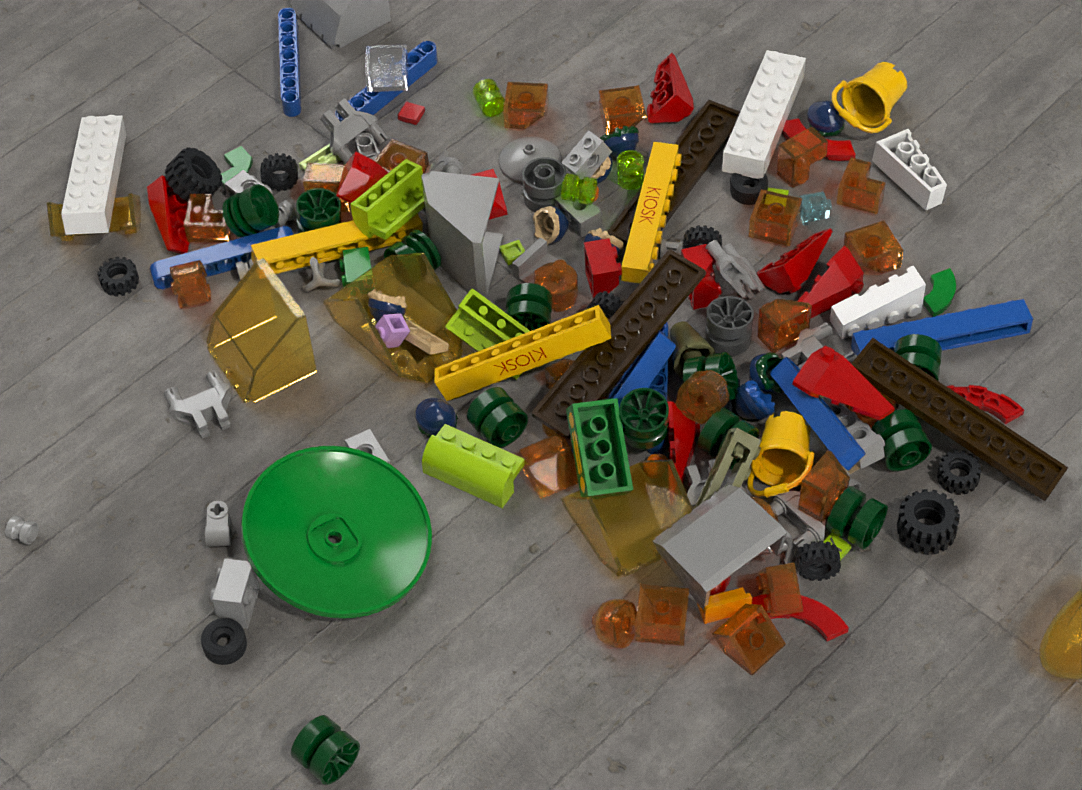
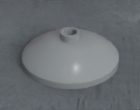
[499,136,561,184]

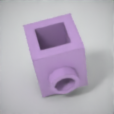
[372,313,410,349]

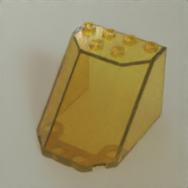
[323,253,463,383]

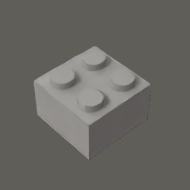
[210,558,260,629]

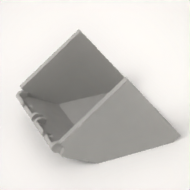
[290,0,391,49]
[422,171,503,299]
[652,485,787,611]

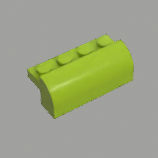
[351,159,425,240]
[445,288,530,381]
[422,424,525,509]

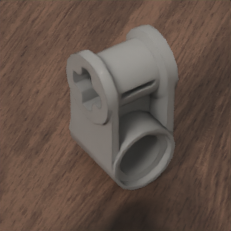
[355,133,384,168]
[205,501,231,547]

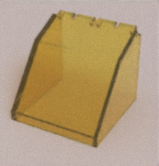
[206,258,317,403]
[561,460,693,577]

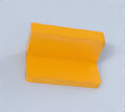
[697,587,752,624]

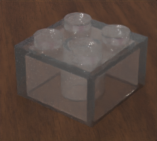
[365,44,409,92]

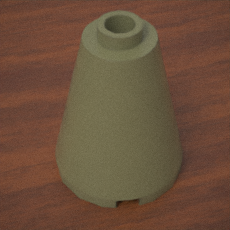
[670,321,716,379]

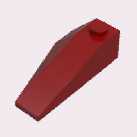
[647,53,694,123]
[336,151,388,203]
[147,175,197,254]
[756,228,833,293]
[788,246,864,328]
[792,345,895,420]
[667,401,700,504]

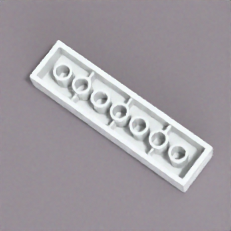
[722,50,806,179]
[61,115,126,235]

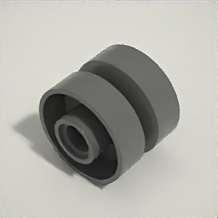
[522,157,567,212]
[704,296,754,356]

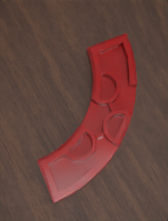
[782,118,856,161]
[947,385,1024,424]
[751,593,849,641]

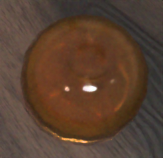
[592,599,638,649]

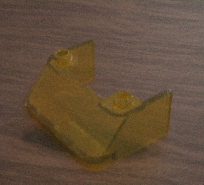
[47,193,141,241]

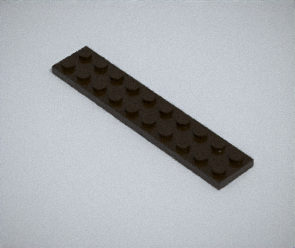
[607,99,740,246]
[531,249,706,440]
[851,338,1068,501]

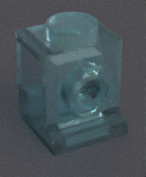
[798,191,832,226]

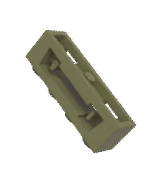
[694,428,761,509]

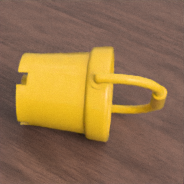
[831,62,907,133]
[747,411,814,498]

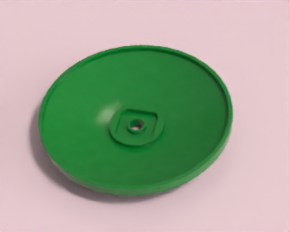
[241,446,432,618]

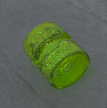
[472,79,506,117]
[617,150,644,190]
[561,173,597,205]

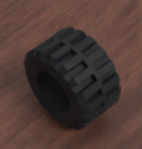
[165,147,223,205]
[897,489,960,555]

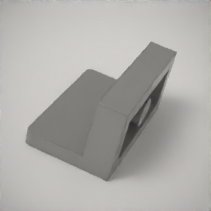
[512,238,560,284]

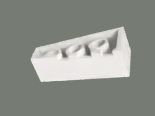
[872,129,947,211]
[830,266,926,339]

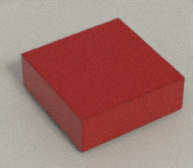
[398,102,425,125]

